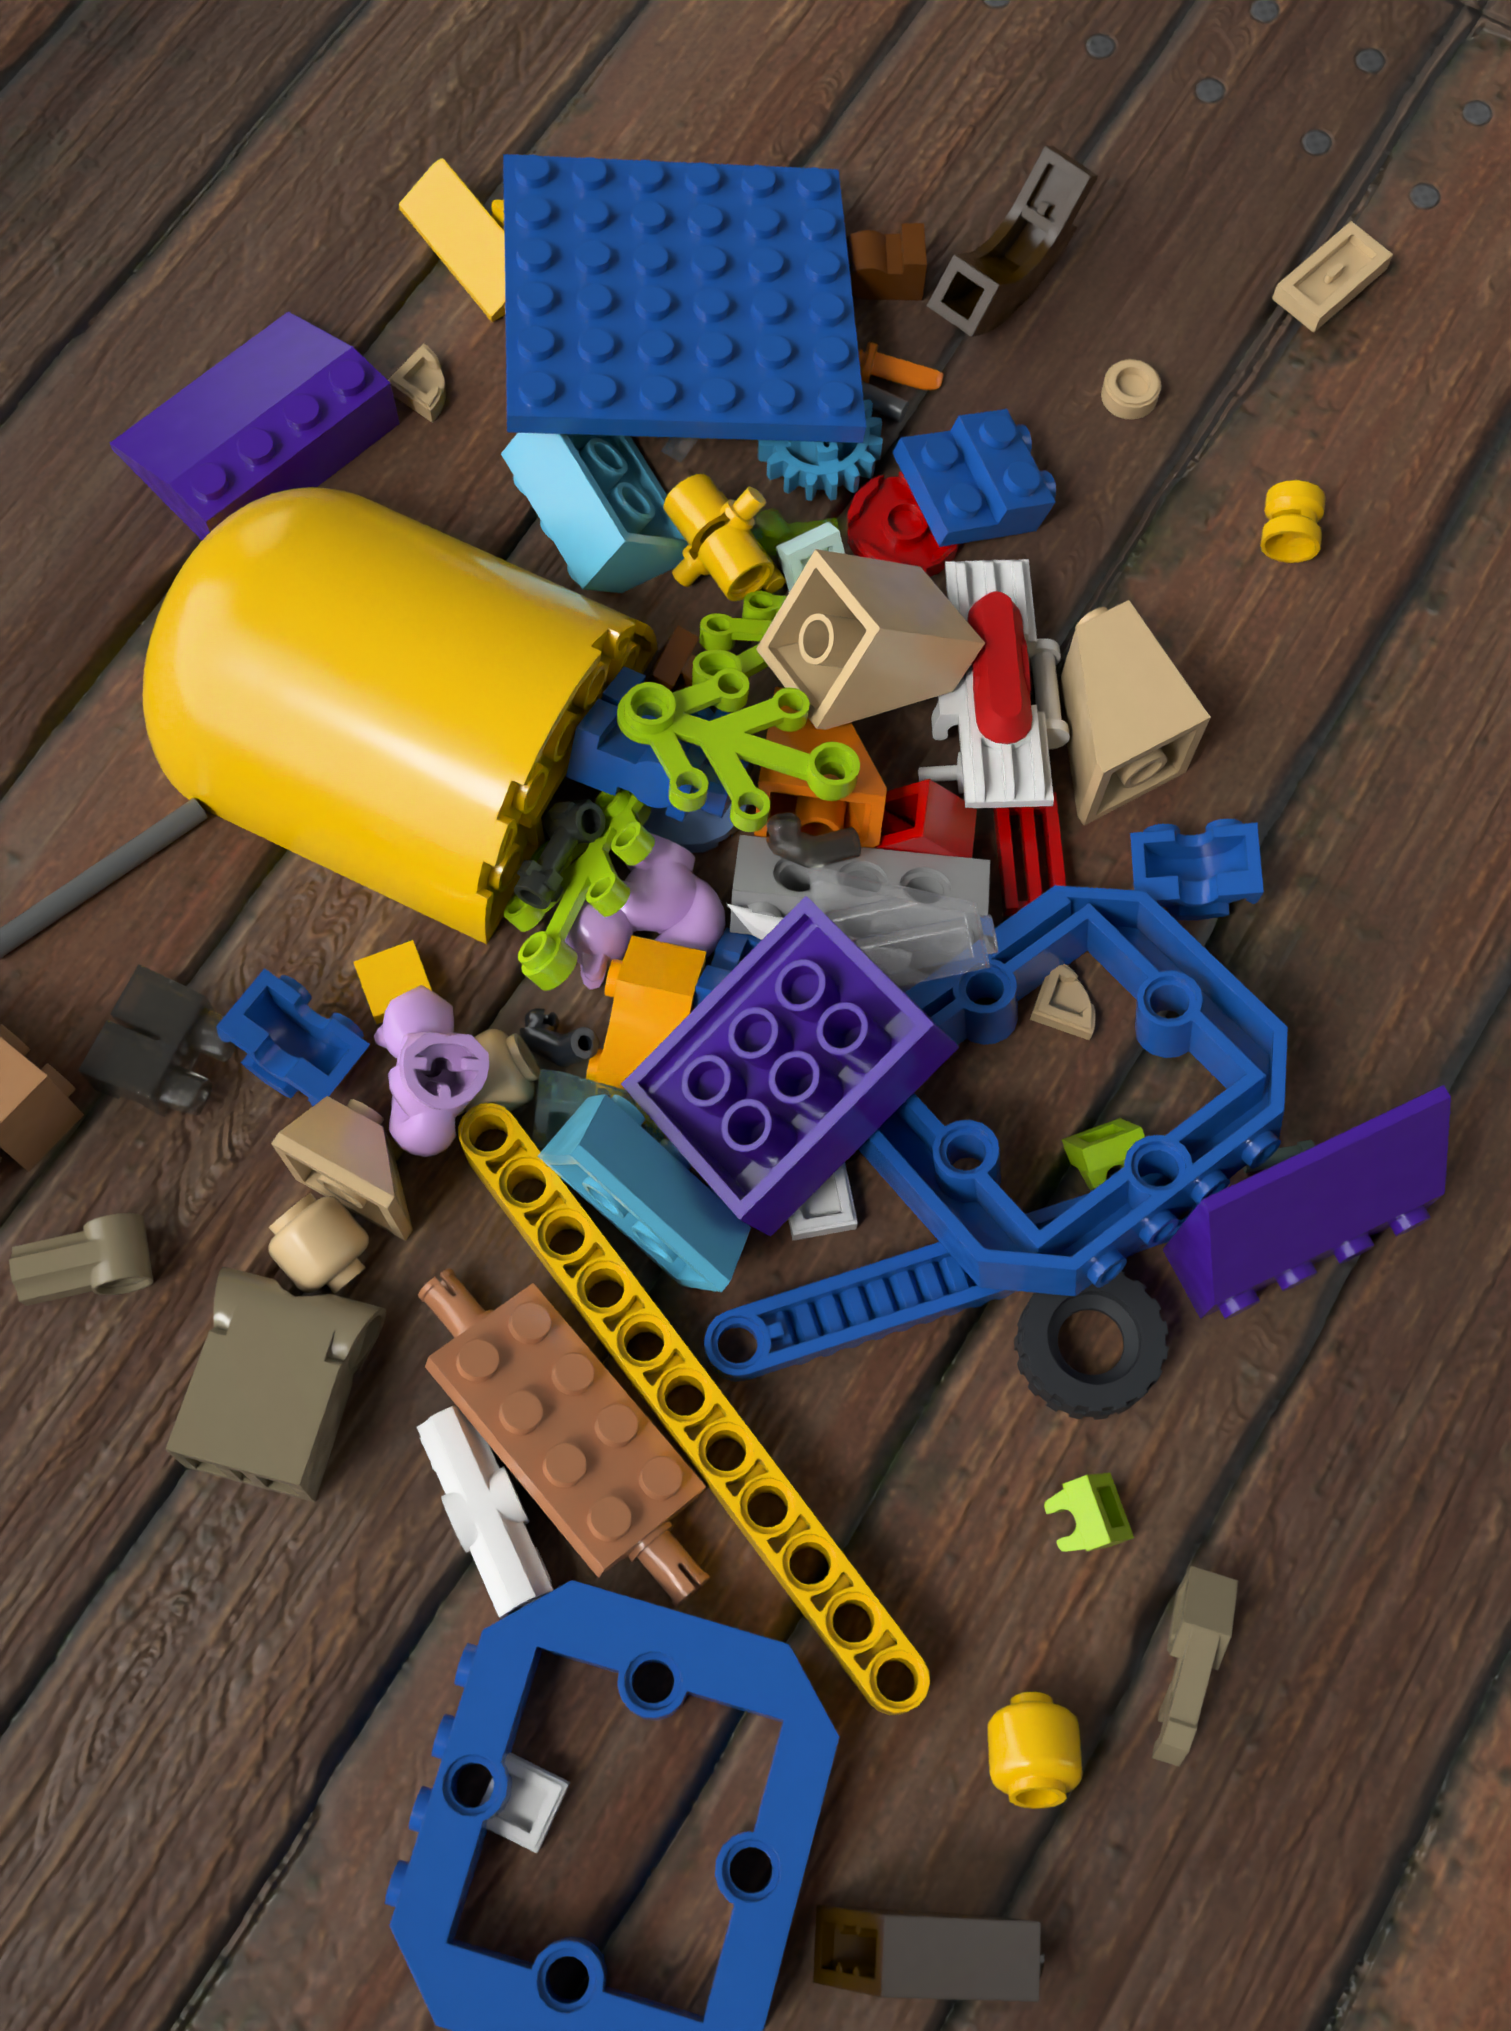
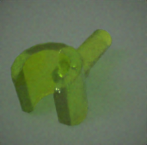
[752,508,838,555]

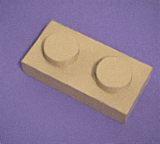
[1272,221,1393,333]

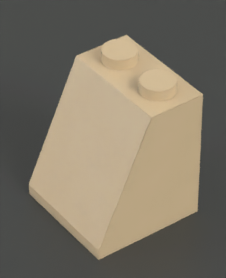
[756,549,985,730]
[1058,600,1211,826]

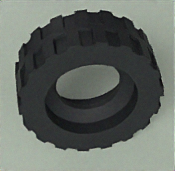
[1014,1271,1169,1420]

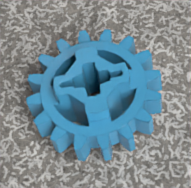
[758,399,883,501]

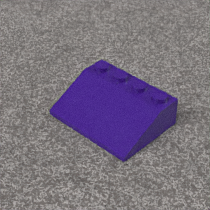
[109,312,400,540]
[621,896,959,1236]
[1162,1085,1451,1320]

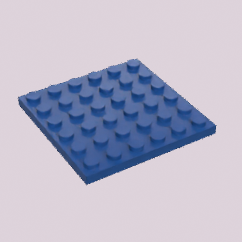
[503,154,866,443]

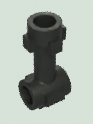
[514,799,605,909]

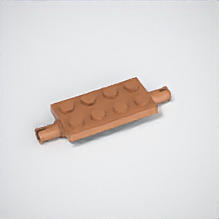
[418,1268,710,1607]

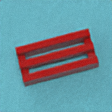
[993,792,1066,917]

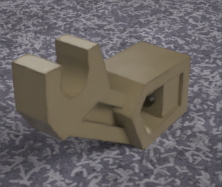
[1152,1566,1238,1767]

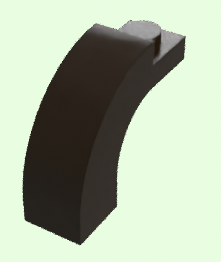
[927,146,1098,337]

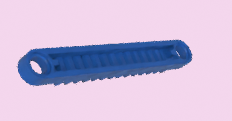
[704,1173,1197,1382]

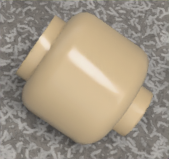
[458,1029,541,1116]
[268,1193,369,1294]

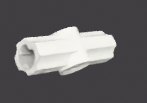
[417,1406,554,1619]

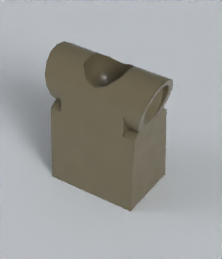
[165,1266,386,1502]

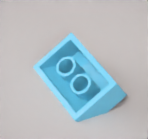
[501,433,688,593]
[537,1094,751,1292]

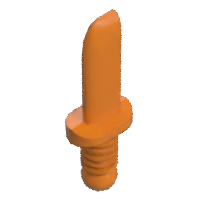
[858,342,944,390]

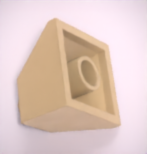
[271,1096,413,1241]

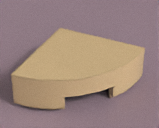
[388,343,446,423]
[1030,964,1095,1040]

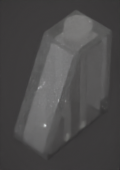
[808,868,998,986]

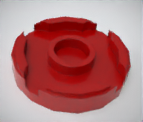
[847,471,960,577]

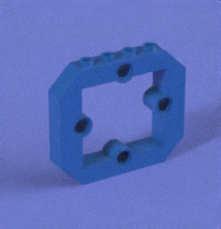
[858,885,1288,1296]
[385,1580,839,2031]

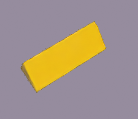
[399,158,505,322]

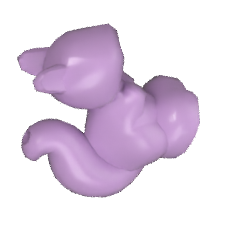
[565,833,725,990]
[374,985,489,1157]

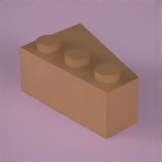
[0,1024,84,1172]

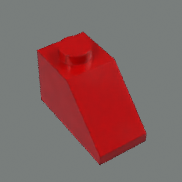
[874,779,977,858]

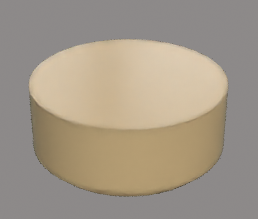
[1101,359,1161,419]

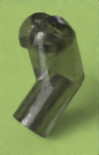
[765,812,861,869]

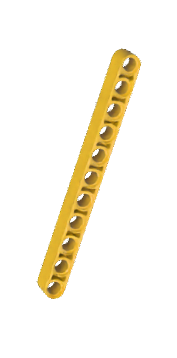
[458,1103,930,1715]

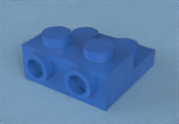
[892,409,1056,547]

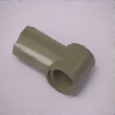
[9,1213,153,1306]

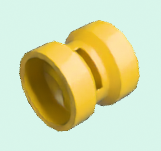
[1260,480,1326,563]

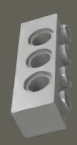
[730,835,990,956]

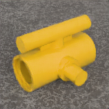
[663,474,786,601]

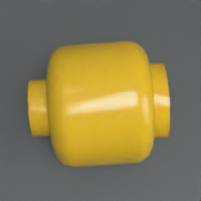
[987,1692,1083,1809]

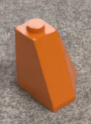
[754,687,887,848]

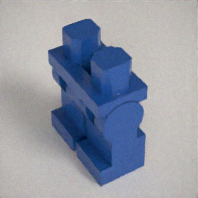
[566,666,754,822]

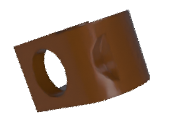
[846,223,927,301]

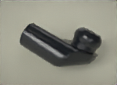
[519,1008,599,1067]

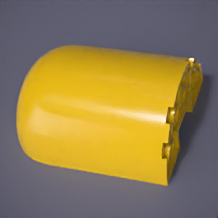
[143,487,658,944]

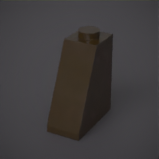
[813,1905,1045,2002]

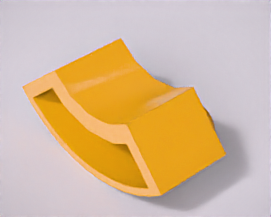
[586,935,707,1127]

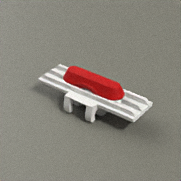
[931,559,1070,808]

